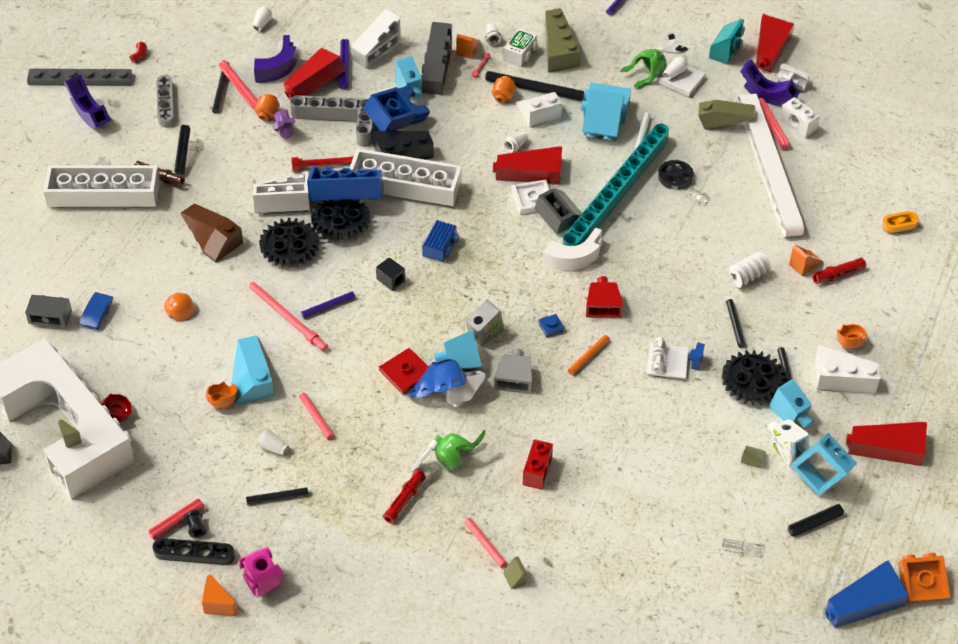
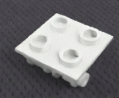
[647,337,688,379]

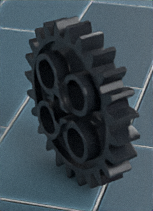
[311,199,370,240]
[259,218,320,268]
[721,350,786,406]

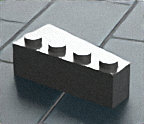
[421,22,452,95]

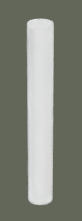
[634,112,651,150]

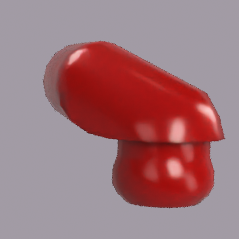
[129,41,147,63]

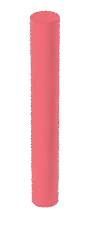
[299,393,334,440]
[464,518,507,568]

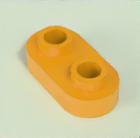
[882,211,919,233]

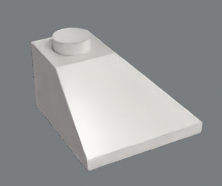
[442,369,485,407]

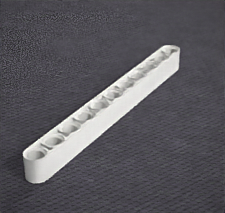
[737,94,804,237]

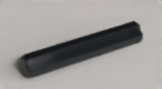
[174,125,191,175]
[787,504,844,536]

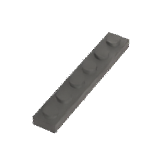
[27,68,133,86]

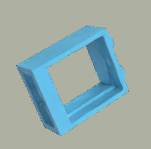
[790,433,857,495]

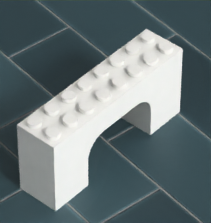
[0,338,135,500]

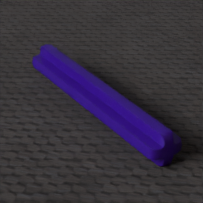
[339,39,349,89]

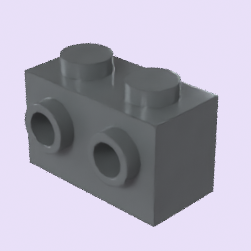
[25,294,72,328]

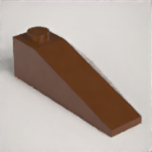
[181,203,243,263]

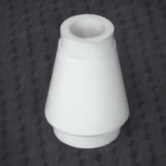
[252,7,272,32]
[485,23,502,45]
[663,56,688,80]
[503,132,528,153]
[257,429,289,455]

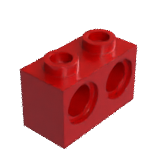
[522,439,554,490]

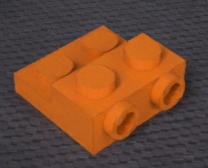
[897,553,951,603]

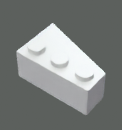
[351,9,401,68]
[253,171,310,213]
[815,345,880,394]

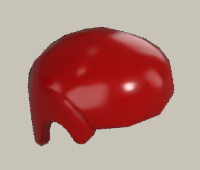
[102,393,132,422]

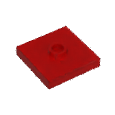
[379,347,429,395]

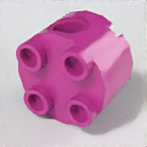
[238,547,283,598]

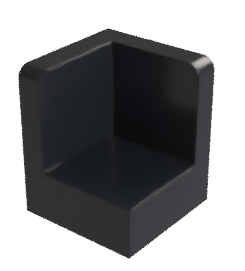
[376,258,406,291]

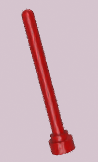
[291,156,354,172]

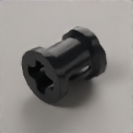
[184,510,207,538]

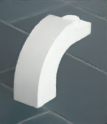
[543,228,603,271]

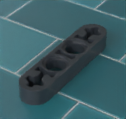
[153,538,235,565]

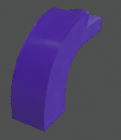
[254,35,297,83]
[740,59,800,106]
[64,74,111,128]

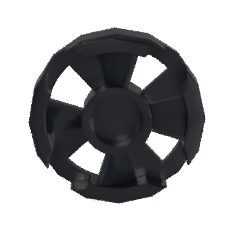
[658,160,694,189]

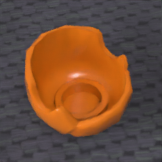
[164,292,195,321]
[837,324,867,350]
[205,381,238,409]

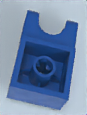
[363,85,430,131]

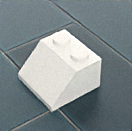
[516,92,562,127]

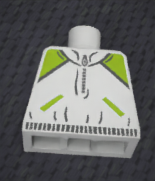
[768,420,809,469]

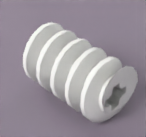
[729,252,771,288]

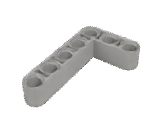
[290,96,375,147]

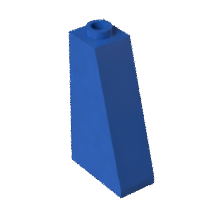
[825,560,909,628]

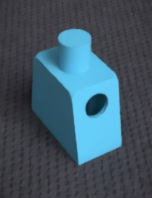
[395,56,423,100]
[434,330,482,370]
[769,379,814,429]

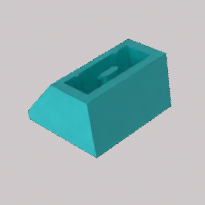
[709,18,745,65]

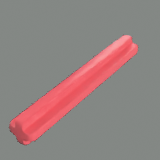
[219,60,258,110]
[758,98,790,150]

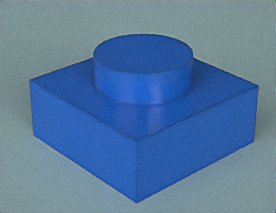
[539,314,564,338]
[689,342,705,371]

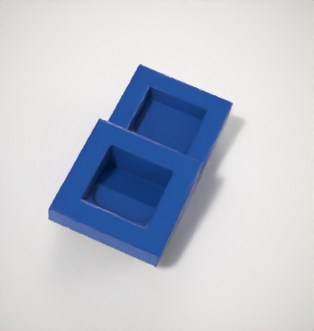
[79,292,114,330]

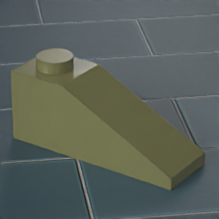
[698,100,756,130]

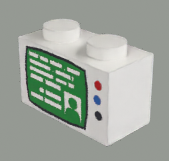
[503,28,538,67]

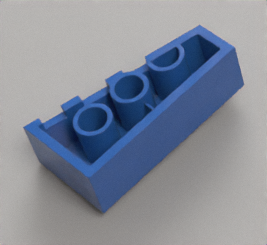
[307,166,384,202]

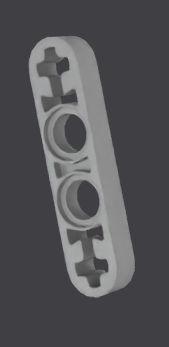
[156,75,174,128]

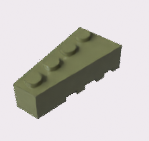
[545,8,581,72]

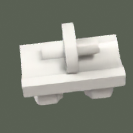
[776,63,810,91]

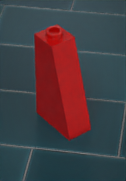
[756,14,794,72]
[283,48,346,99]
[493,146,562,184]
[845,422,927,466]

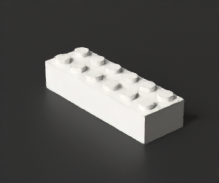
[350,148,462,206]
[43,165,160,207]

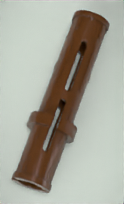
[134,161,185,187]

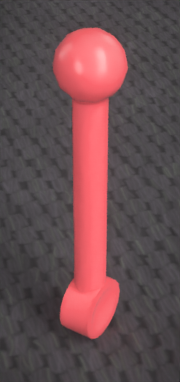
[472,53,491,78]

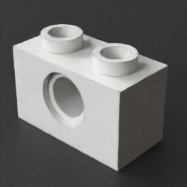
[780,97,820,138]

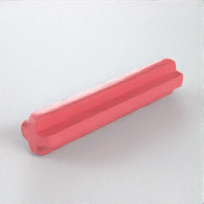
[148,499,204,540]

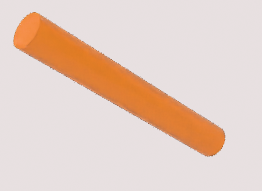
[568,335,610,375]

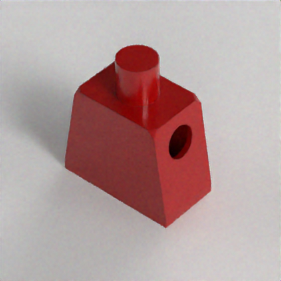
[586,276,623,318]

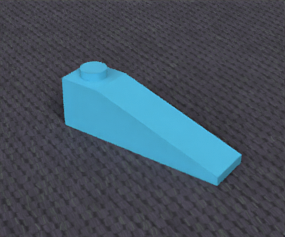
[231,335,274,405]

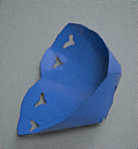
[408,359,467,398]

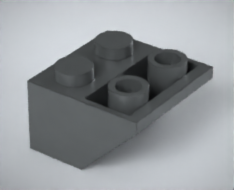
[535,188,582,234]

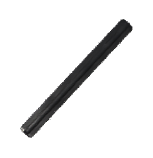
[485,71,585,101]

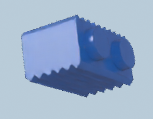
[422,220,459,262]

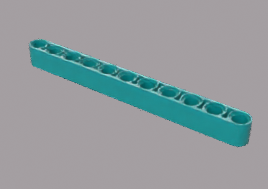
[562,123,669,246]

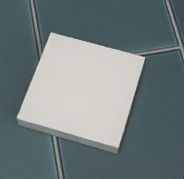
[659,65,706,97]
[511,180,550,215]

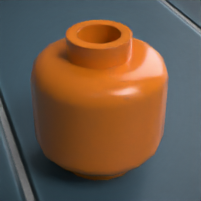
[492,76,516,103]
[255,94,280,121]

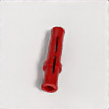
[812,257,866,284]
[382,470,426,524]

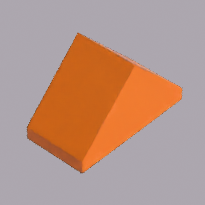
[456,34,481,59]
[789,245,823,276]
[202,574,238,616]

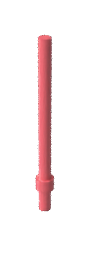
[249,282,328,351]

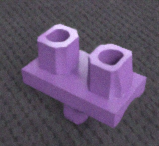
[272,109,295,139]

